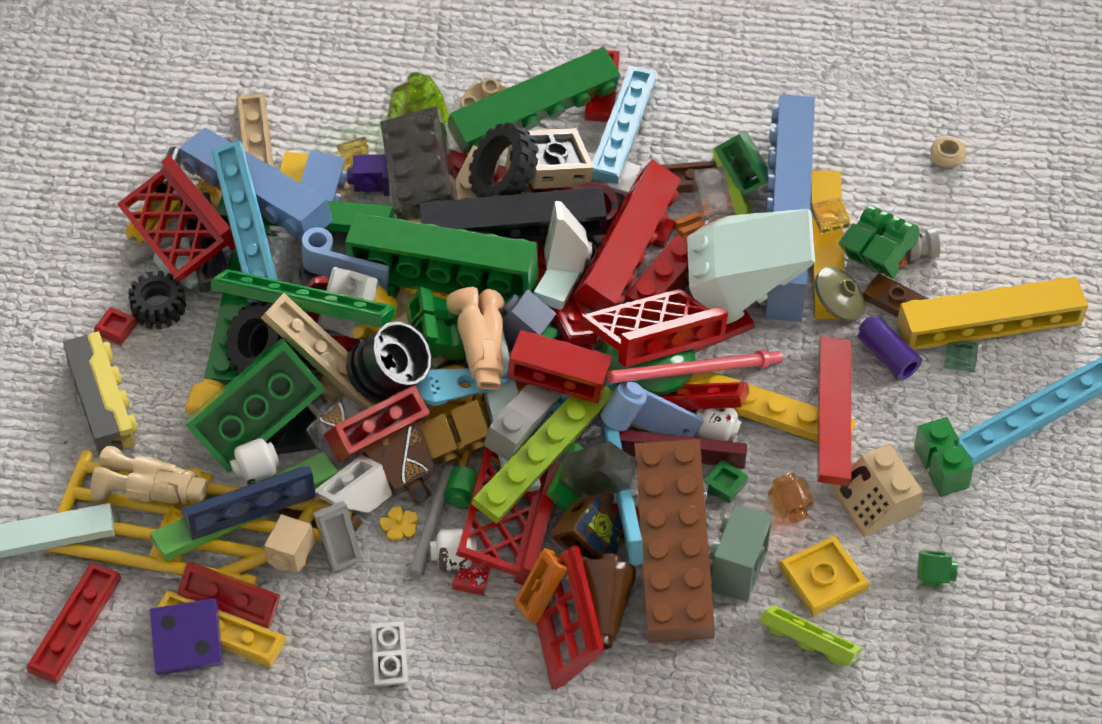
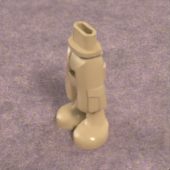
[90,446,208,505]

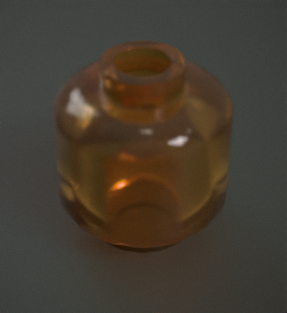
[768,473,814,523]

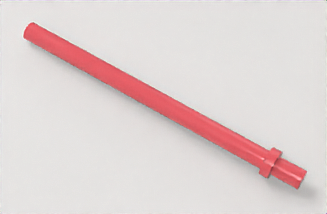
[606,350,783,384]

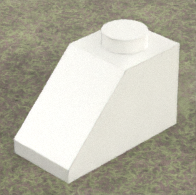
[544,201,592,272]
[315,455,392,513]

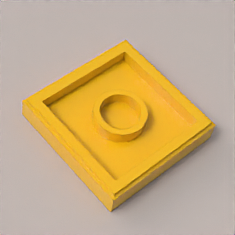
[778,535,869,617]

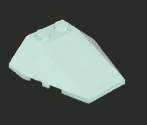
[687,209,815,324]

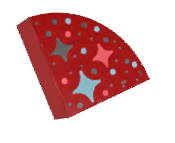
[452,562,491,595]

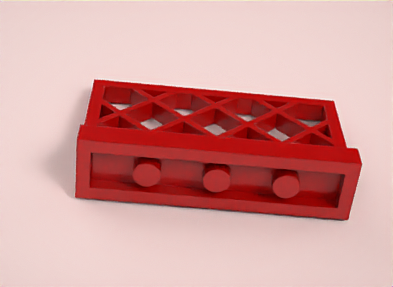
[117,155,236,283]
[581,289,728,368]
[456,447,561,585]

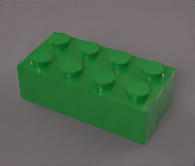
[185,338,326,473]

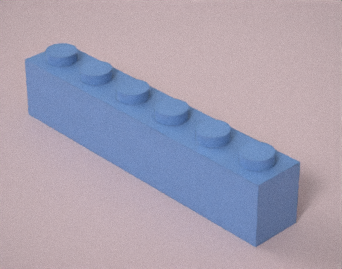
[179,127,333,239]

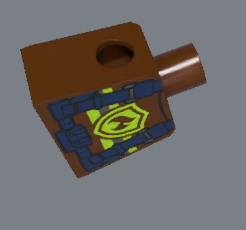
[550,489,623,560]

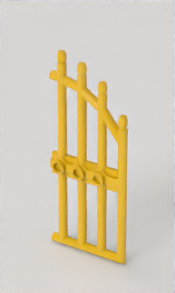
[43,450,353,586]

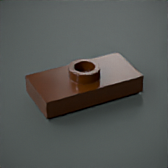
[863,272,929,317]

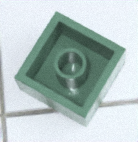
[709,503,773,602]

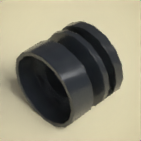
[346,321,431,402]

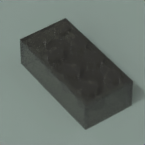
[380,106,458,220]

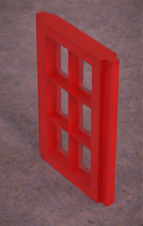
[536,546,604,690]

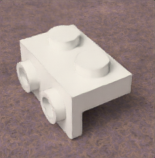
[318,267,378,340]

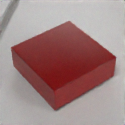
[94,306,138,346]

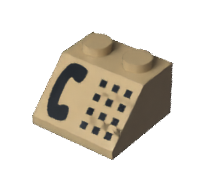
[831,444,923,537]

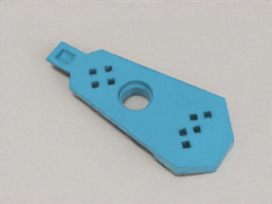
[416,369,513,406]

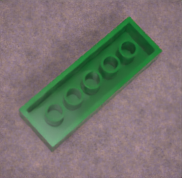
[345,213,539,304]

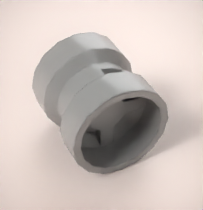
[905,228,940,261]

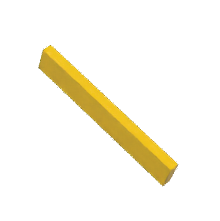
[811,170,844,320]

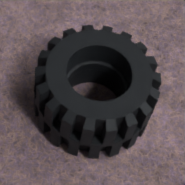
[225,300,305,374]

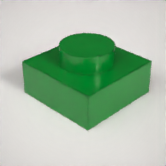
[703,460,748,504]

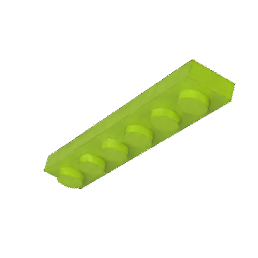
[472,385,614,524]

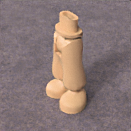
[446,287,505,390]

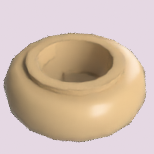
[930,136,967,168]

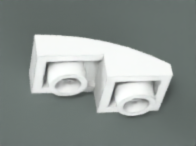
[371,621,409,686]

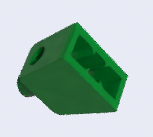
[714,132,768,196]

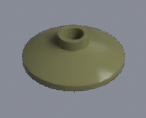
[815,266,865,322]

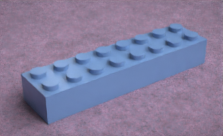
[760,94,815,322]

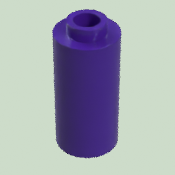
[858,316,922,380]

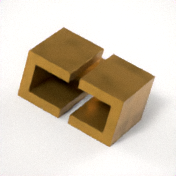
[419,400,491,466]

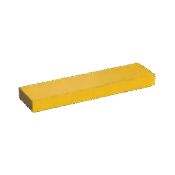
[157,590,286,668]

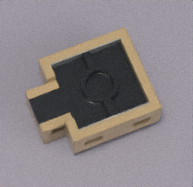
[505,129,594,189]

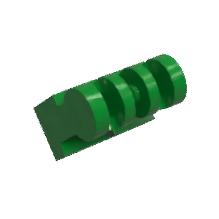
[838,205,920,279]
[406,287,466,361]

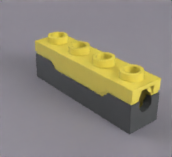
[63,331,139,456]

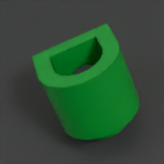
[444,466,478,509]
[916,551,958,588]

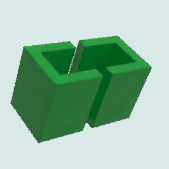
[914,417,974,497]

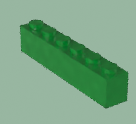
[447,46,621,154]

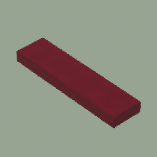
[619,430,748,469]

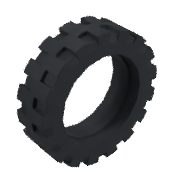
[468,123,539,198]

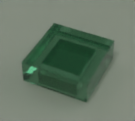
[944,340,979,373]

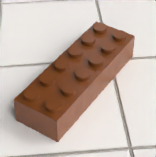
[634,439,715,643]

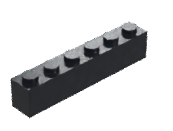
[420,187,607,241]

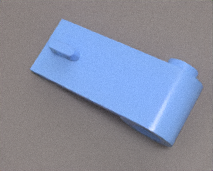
[302,227,389,291]
[600,381,704,437]

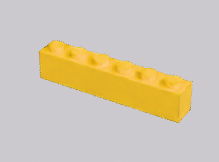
[897,277,1088,350]

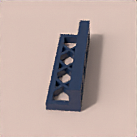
[180,466,316,540]

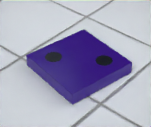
[150,598,223,675]

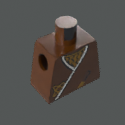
[362,422,435,505]

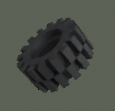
[128,271,186,329]

